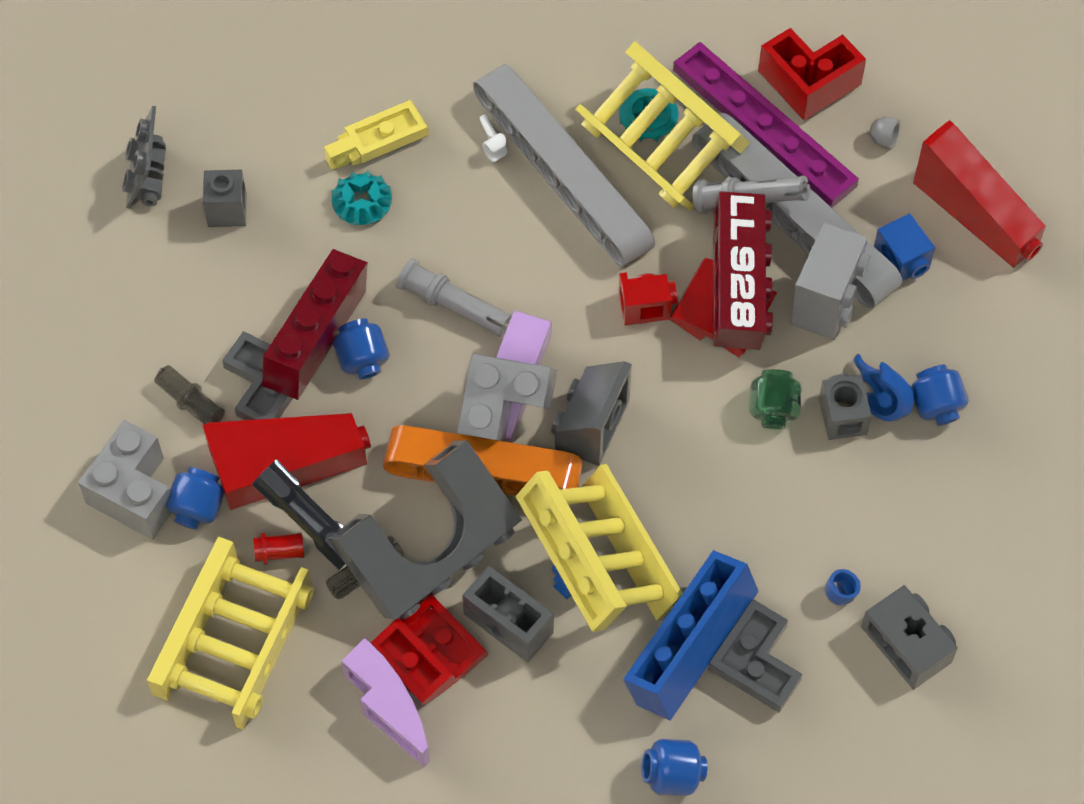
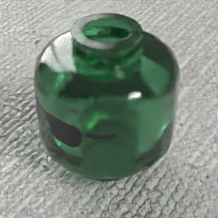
[749,369,802,430]

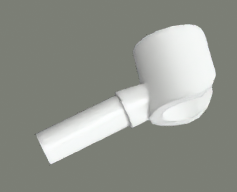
[479,114,508,162]

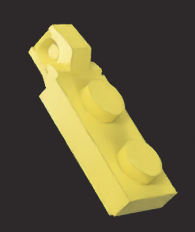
[324,100,429,170]

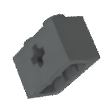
[462,566,554,663]
[861,585,958,690]

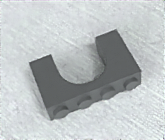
[327,440,522,620]

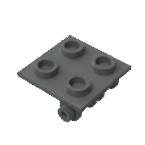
[122,106,166,208]

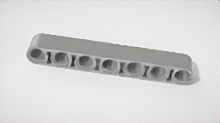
[473,64,655,267]
[692,113,902,308]

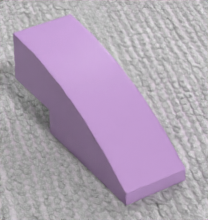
[496,310,552,442]
[341,638,430,767]

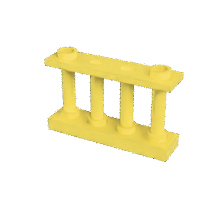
[575,41,750,211]
[515,464,683,632]
[147,537,315,730]

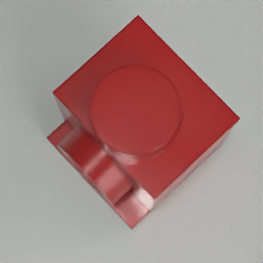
[618,272,678,326]

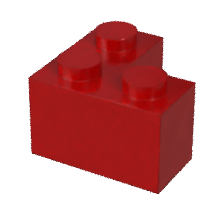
[758,27,866,121]

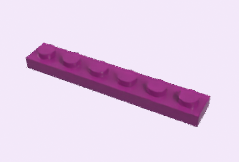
[673,42,859,208]

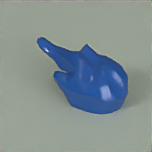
[854,353,914,422]

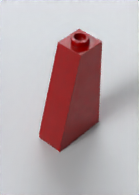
[913,120,1046,268]
[202,413,371,510]

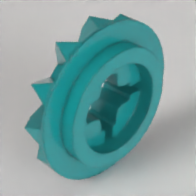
[619,88,679,142]
[332,169,392,225]

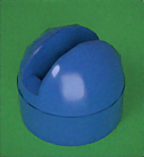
[825,569,861,606]

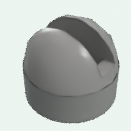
[870,117,900,149]

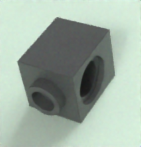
[203,169,247,227]
[819,374,872,440]

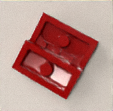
[669,257,777,358]
[370,594,488,705]

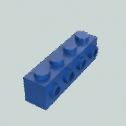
[623,550,759,721]

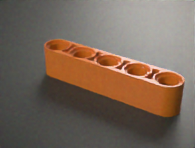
[383,425,583,496]

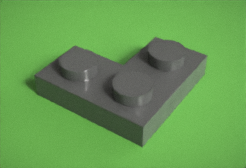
[222,331,293,420]
[708,599,803,713]

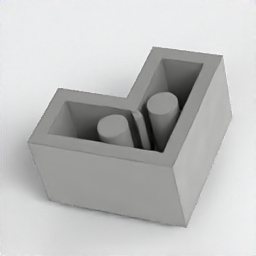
[791,223,871,340]
[457,353,558,441]
[78,420,171,540]

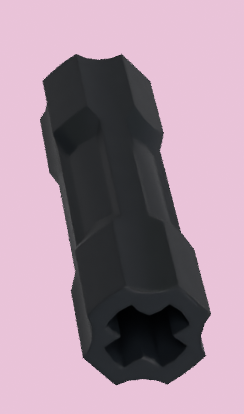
[252,459,345,570]

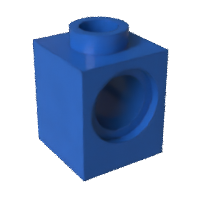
[874,213,935,281]

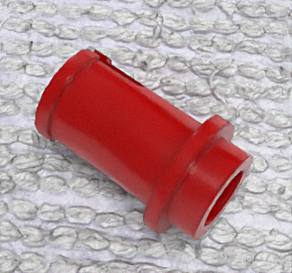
[253,532,304,565]

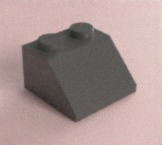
[551,361,632,466]

